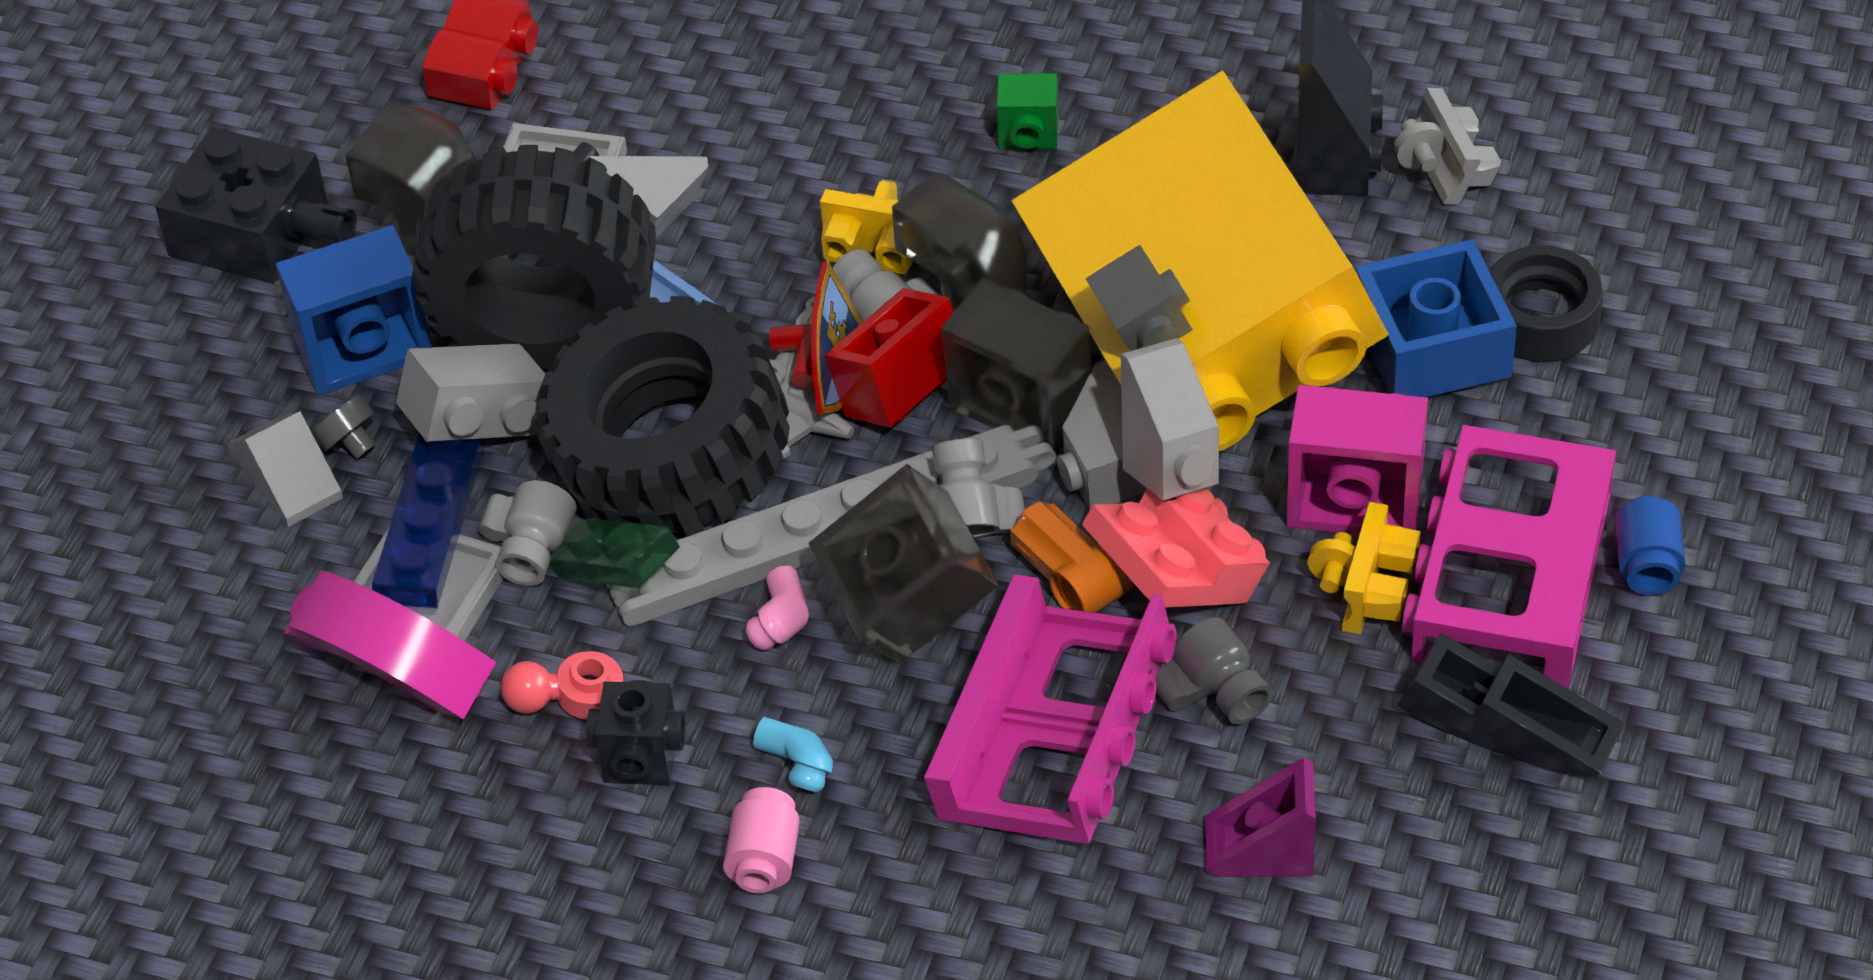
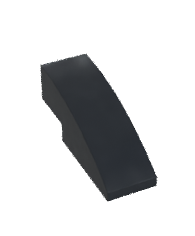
[1397,633,1625,779]

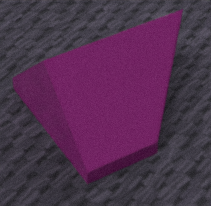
[1205,757,1316,877]

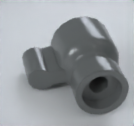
[1156,618,1273,724]

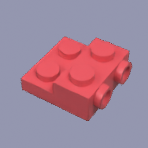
[1082,488,1270,608]

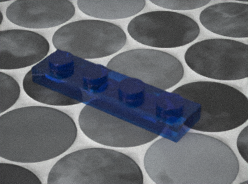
[372,433,485,609]

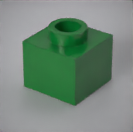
[997,73,1059,149]

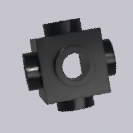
[586,680,686,785]

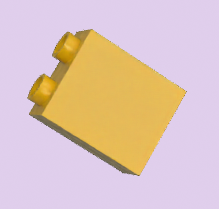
[1011,70,1389,451]

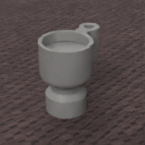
[833,249,938,322]
[932,439,1025,540]
[478,480,577,586]

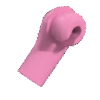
[746,566,809,650]

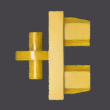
[820,180,932,275]
[1307,502,1421,635]

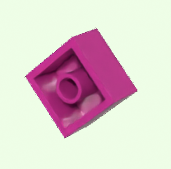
[1287,385,1428,535]

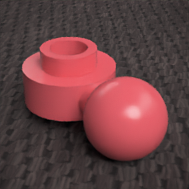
[500,651,623,720]

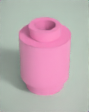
[723,787,800,893]

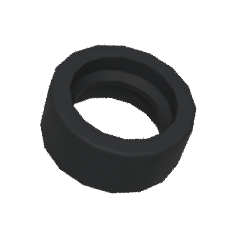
[1490,245,1604,361]

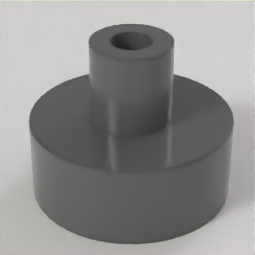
[311,394,375,459]

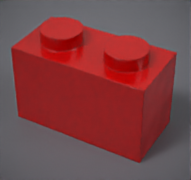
[825,288,968,428]

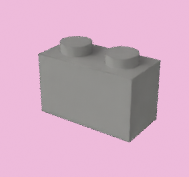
[396,344,545,442]

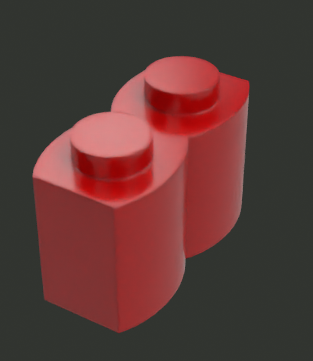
[422,0,538,109]

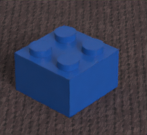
[275,225,432,396]
[1355,239,1517,397]

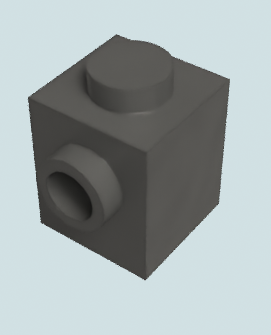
[1085,245,1193,351]

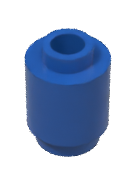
[1615,496,1685,595]

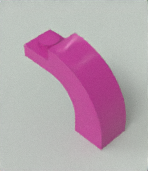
[284,570,496,719]

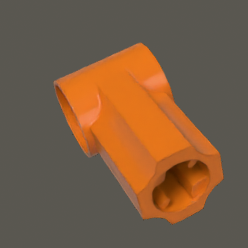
[1010,501,1136,613]

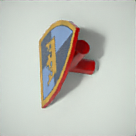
[769,261,863,414]

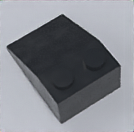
[1297,0,1383,196]

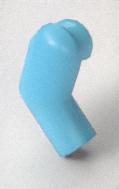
[753,717,833,793]

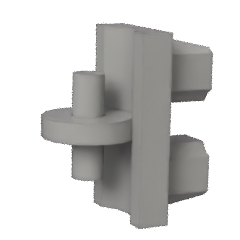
[1393,88,1501,205]

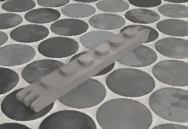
[601,425,1056,626]

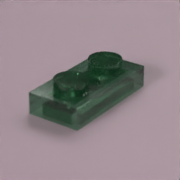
[550,518,680,588]

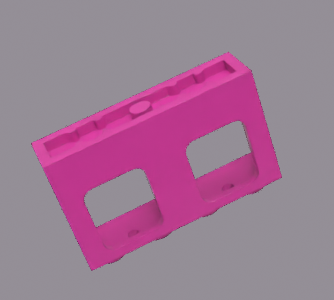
[1402,425,1616,689]
[924,575,1177,844]

